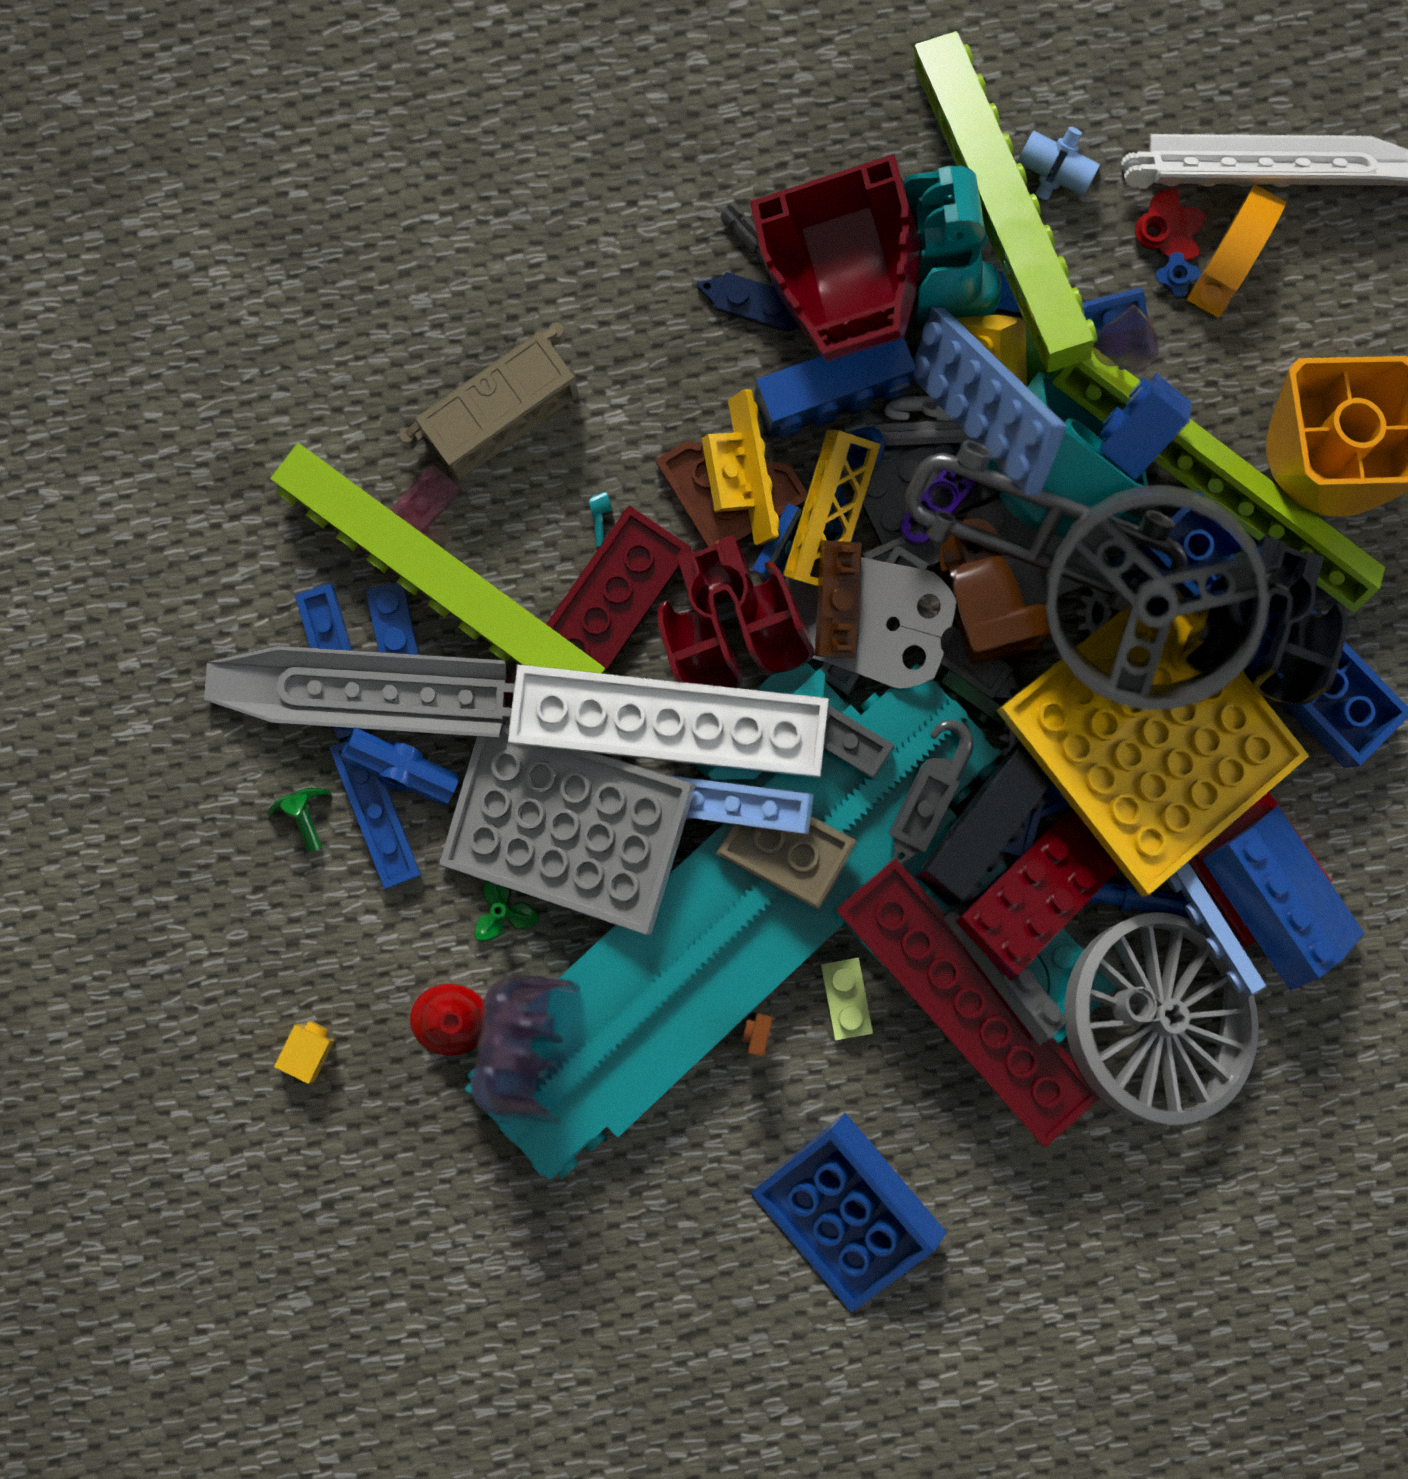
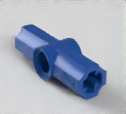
[340,728,459,806]

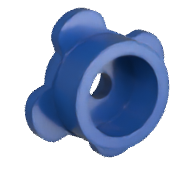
[1155,252,1201,297]

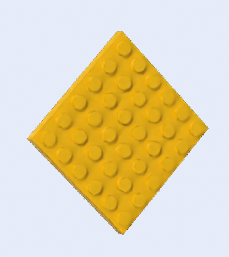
[997,588,1309,897]

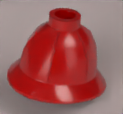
[410,984,490,1056]

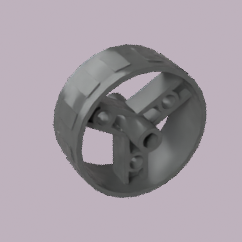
[1046,485,1269,710]

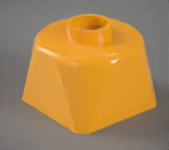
[1266,356,1408,517]

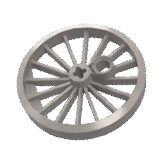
[1064,913,1258,1125]

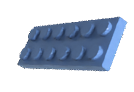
[913,307,1066,495]

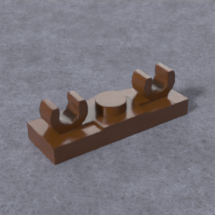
[815,540,861,658]

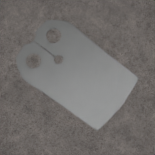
[785,547,956,689]

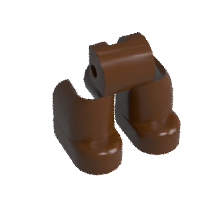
[937,518,1053,665]

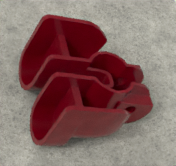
[658,535,815,688]

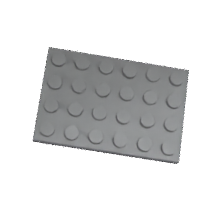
[439,724,696,935]

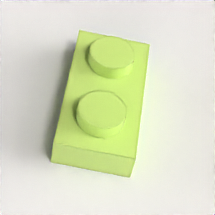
[821,958,873,1041]

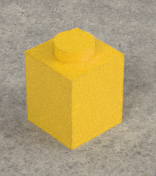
[274,1020,335,1084]

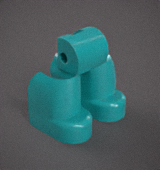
[903,166,1002,326]

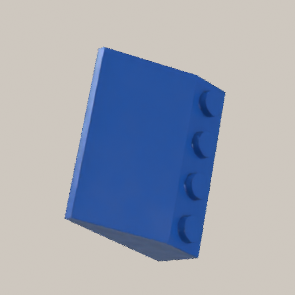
[1202,805,1365,991]
[751,1113,947,1312]

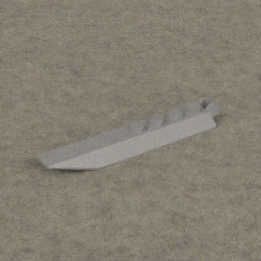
[204,646,515,738]

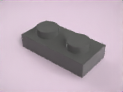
[823,705,895,780]

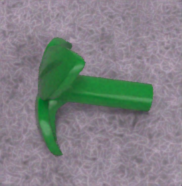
[267,787,332,852]
[474,880,539,941]

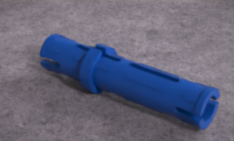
[1088,881,1190,919]

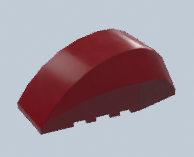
[750,154,920,363]

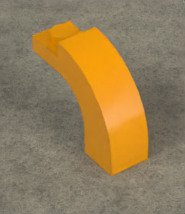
[1187,184,1287,318]

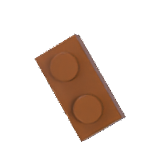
[741,1012,773,1056]

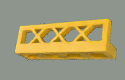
[783,430,881,586]

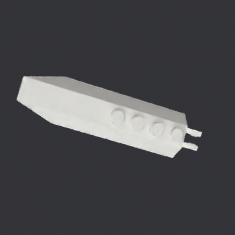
[1121,134,1408,188]

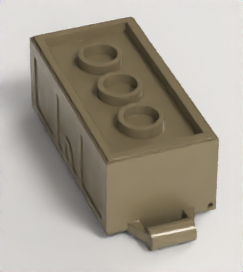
[399,322,578,481]

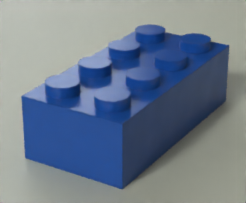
[754,339,916,440]

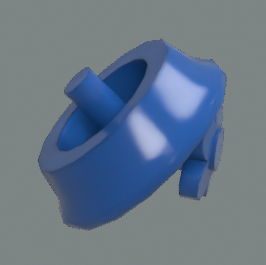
[846,427,885,469]

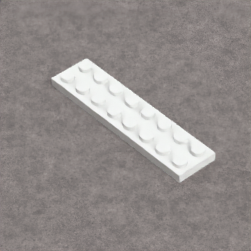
[508,665,828,778]

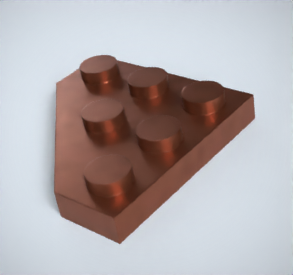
[655,440,808,547]

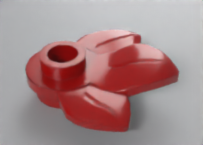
[1134,188,1207,261]

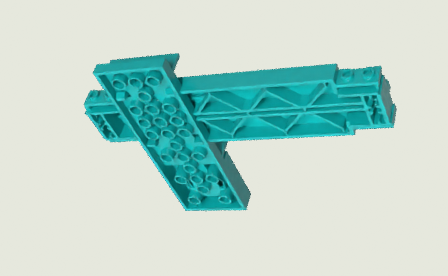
[464,663,1117,1181]

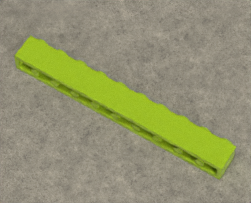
[914,31,1097,373]
[1052,345,1385,613]
[270,442,607,674]

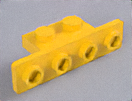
[701,389,779,545]

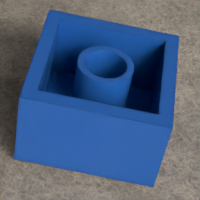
[1099,373,1192,480]

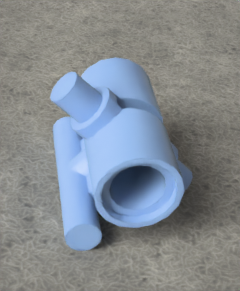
[1017,127,1100,200]

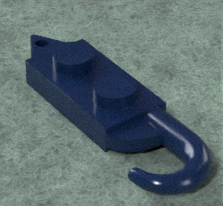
[697,272,813,347]

